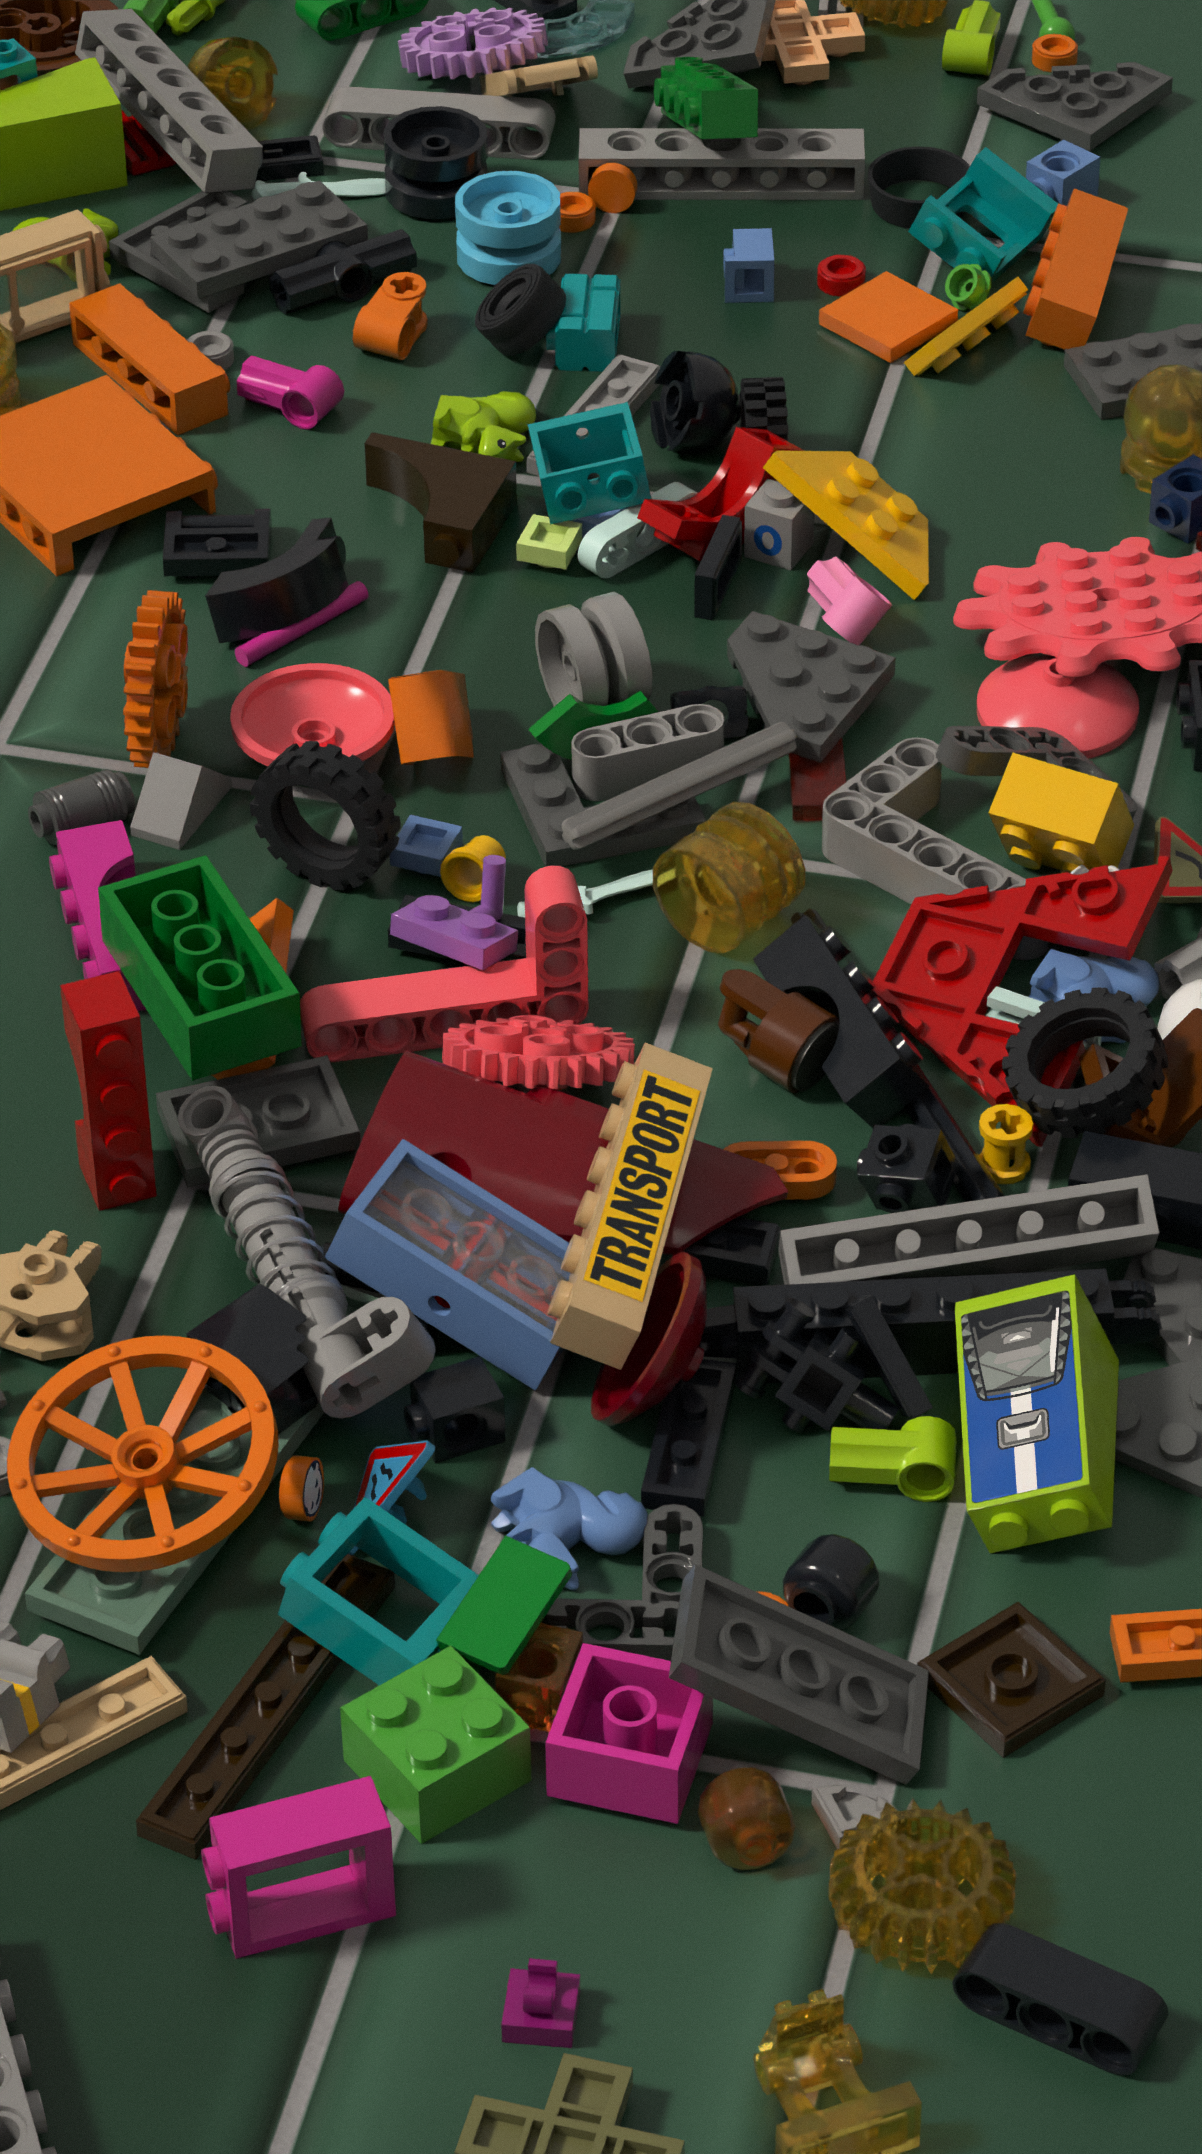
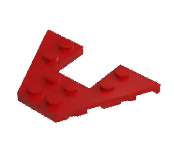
[871,856,1173,1147]

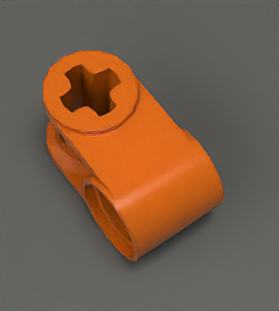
[353,272,428,360]

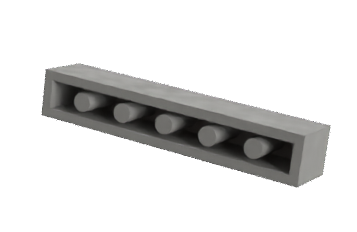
[778,1174,1159,1285]

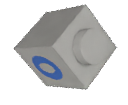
[744,479,814,571]

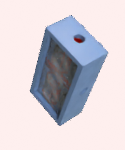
[324,1139,570,1391]

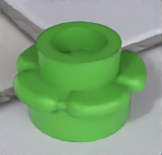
[945,264,992,311]

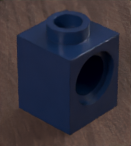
[1149,454,1202,544]

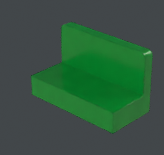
[436,1535,572,1675]

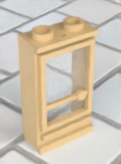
[0,209,111,348]

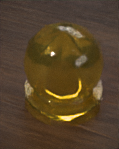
[1120,365,1202,494]

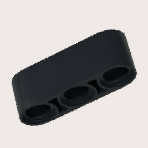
[952,1923,1169,2075]

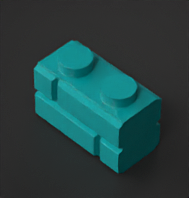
[546,274,621,372]

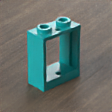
[528,402,652,525]
[278,1497,479,1685]

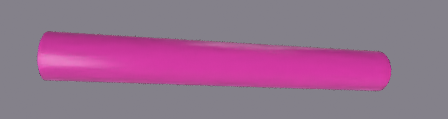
[235,581,369,667]

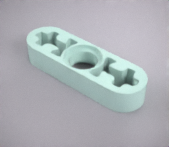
[578,482,697,578]

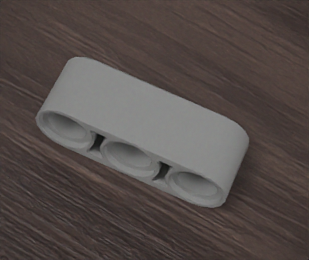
[571,704,725,801]

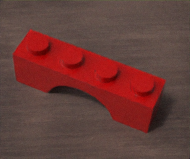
[60,971,157,1211]

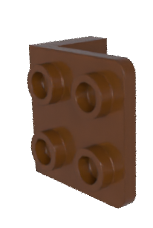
[1078,1008,1202,1147]

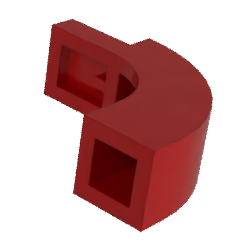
[637,427,804,561]

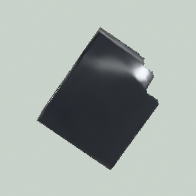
[186,1283,319,1434]

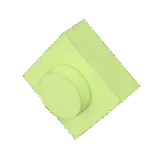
[516,514,582,570]

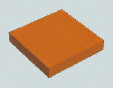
[819,271,958,363]

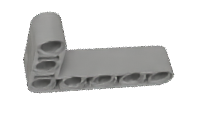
[822,737,1049,960]

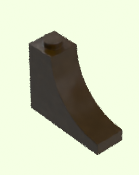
[364,432,517,573]

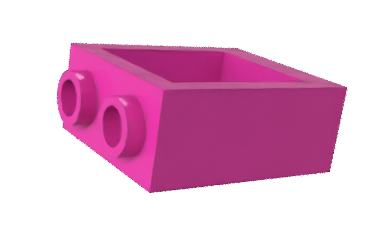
[201,1776,396,1959]

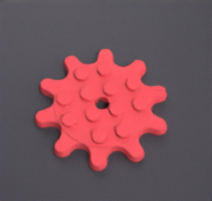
[953,537,1202,677]

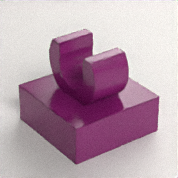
[501,1958,581,2048]

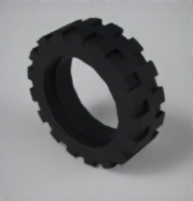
[250,741,401,890]
[1002,987,1168,1138]

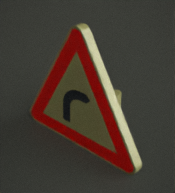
[1153,816,1202,905]

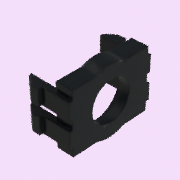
[670,685,749,739]

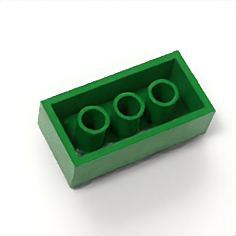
[98,855,302,1081]

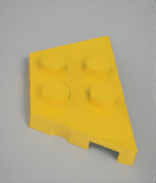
[763,451,929,600]

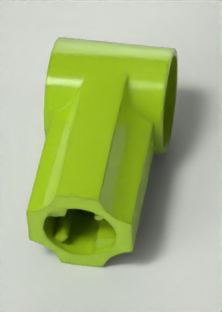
[942,0,1001,76]
[829,1416,957,1502]

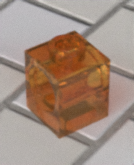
[495,1623,583,1732]

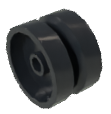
[383,106,488,219]

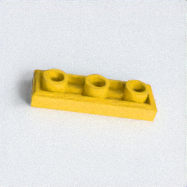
[904,276,1028,376]

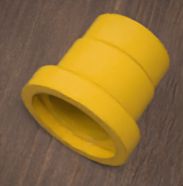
[440,835,506,902]

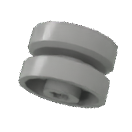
[535,592,652,707]

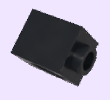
[404,1356,506,1464]

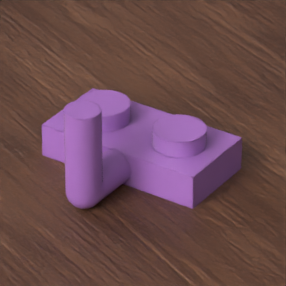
[390,855,518,970]

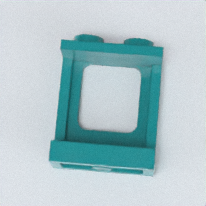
[908,147,1058,283]

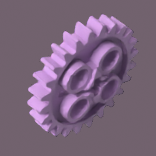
[398,8,548,79]

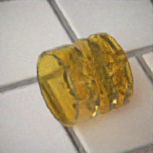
[653,802,805,953]

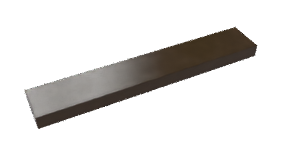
[136,1554,395,1860]

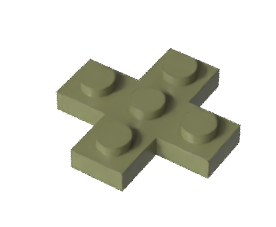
[454,2053,685,2154]

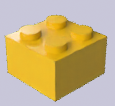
[988,753,1134,873]

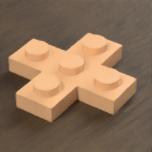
[762,0,865,85]

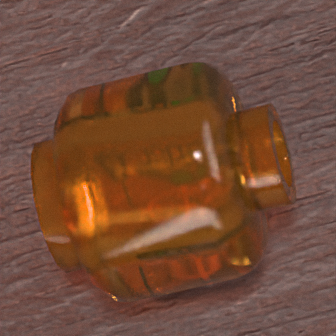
[698,1767,795,1870]

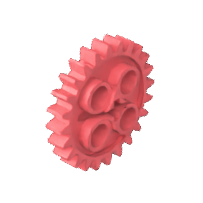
[442,1015,635,1090]

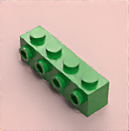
[654,57,758,139]

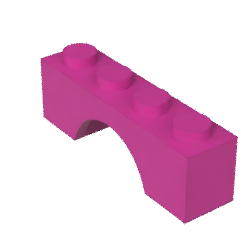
[49,820,146,1011]

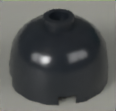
[650,351,741,453]

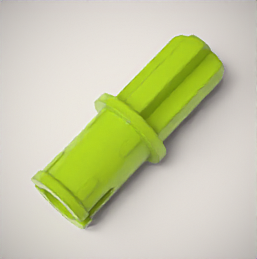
[166,0,225,36]

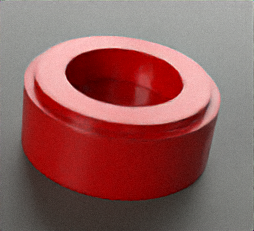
[817,255,866,297]

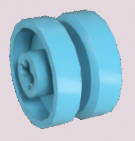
[455,171,561,285]

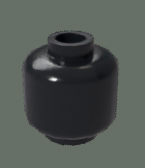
[783,1534,879,1631]

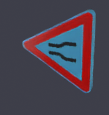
[348,1441,435,1555]

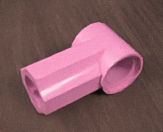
[807,556,892,645]

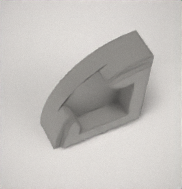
[811,1784,902,1853]

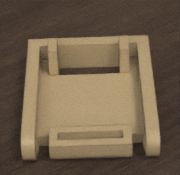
[479,55,598,97]

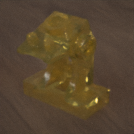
[753,1989,922,2154]

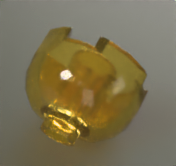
[187,36,278,130]

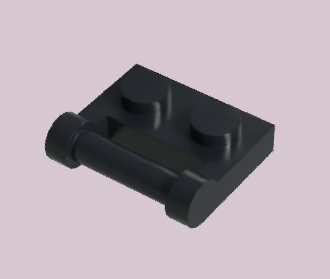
[163,509,272,578]

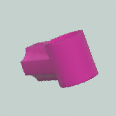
[236,355,345,430]

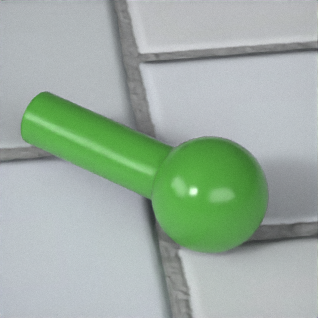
[1031,0,1075,40]

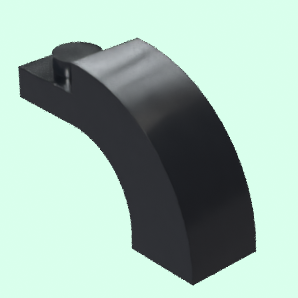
[205,518,348,643]

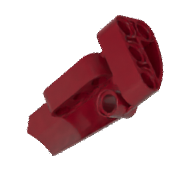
[338,1051,788,1255]

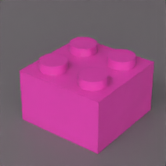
[545,1643,713,1824]

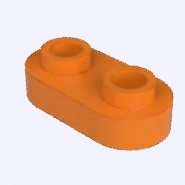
[723,1141,837,1200]

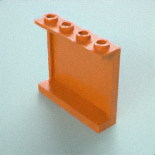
[0,375,218,576]

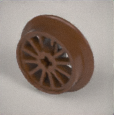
[0,0,118,90]

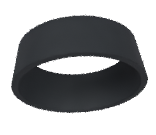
[868,146,970,228]

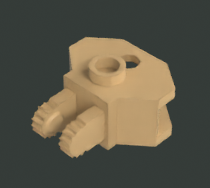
[0,1230,102,1361]

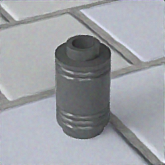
[28,769,135,845]

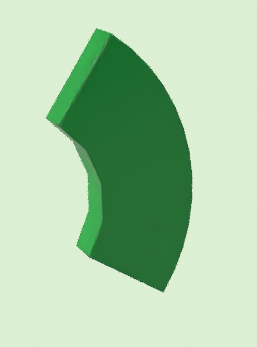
[528,691,659,760]

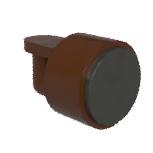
[718,969,840,1093]

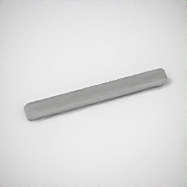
[561,722,797,850]

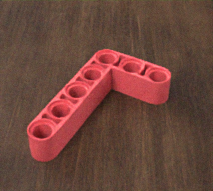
[300,865,589,1062]

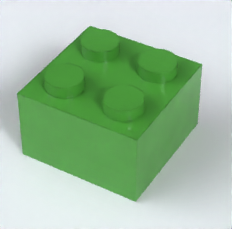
[340,1646,532,1844]

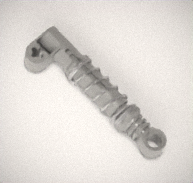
[178,1086,436,1418]

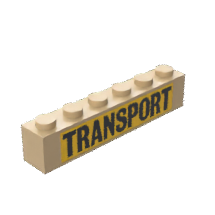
[548,1042,713,1370]

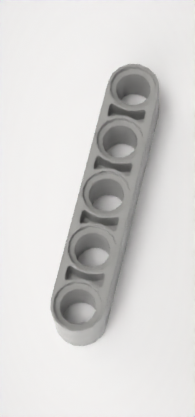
[322,87,556,160]

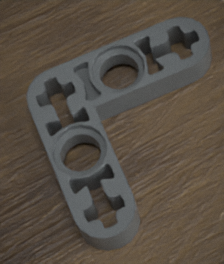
[935,726,1138,820]
[518,1504,703,1665]

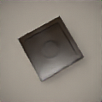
[917,1602,1106,1758]

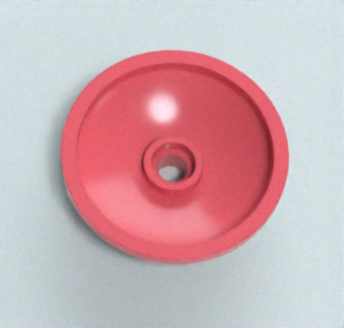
[977,653,1139,759]
[230,663,395,767]

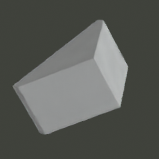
[130,752,232,850]

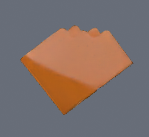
[388,670,474,765]

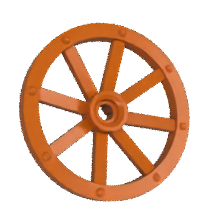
[7,1335,279,1572]

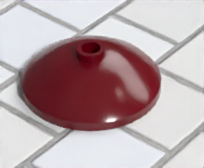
[591,1252,707,1426]

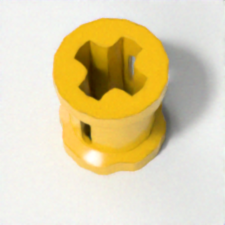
[978,1104,1033,1185]

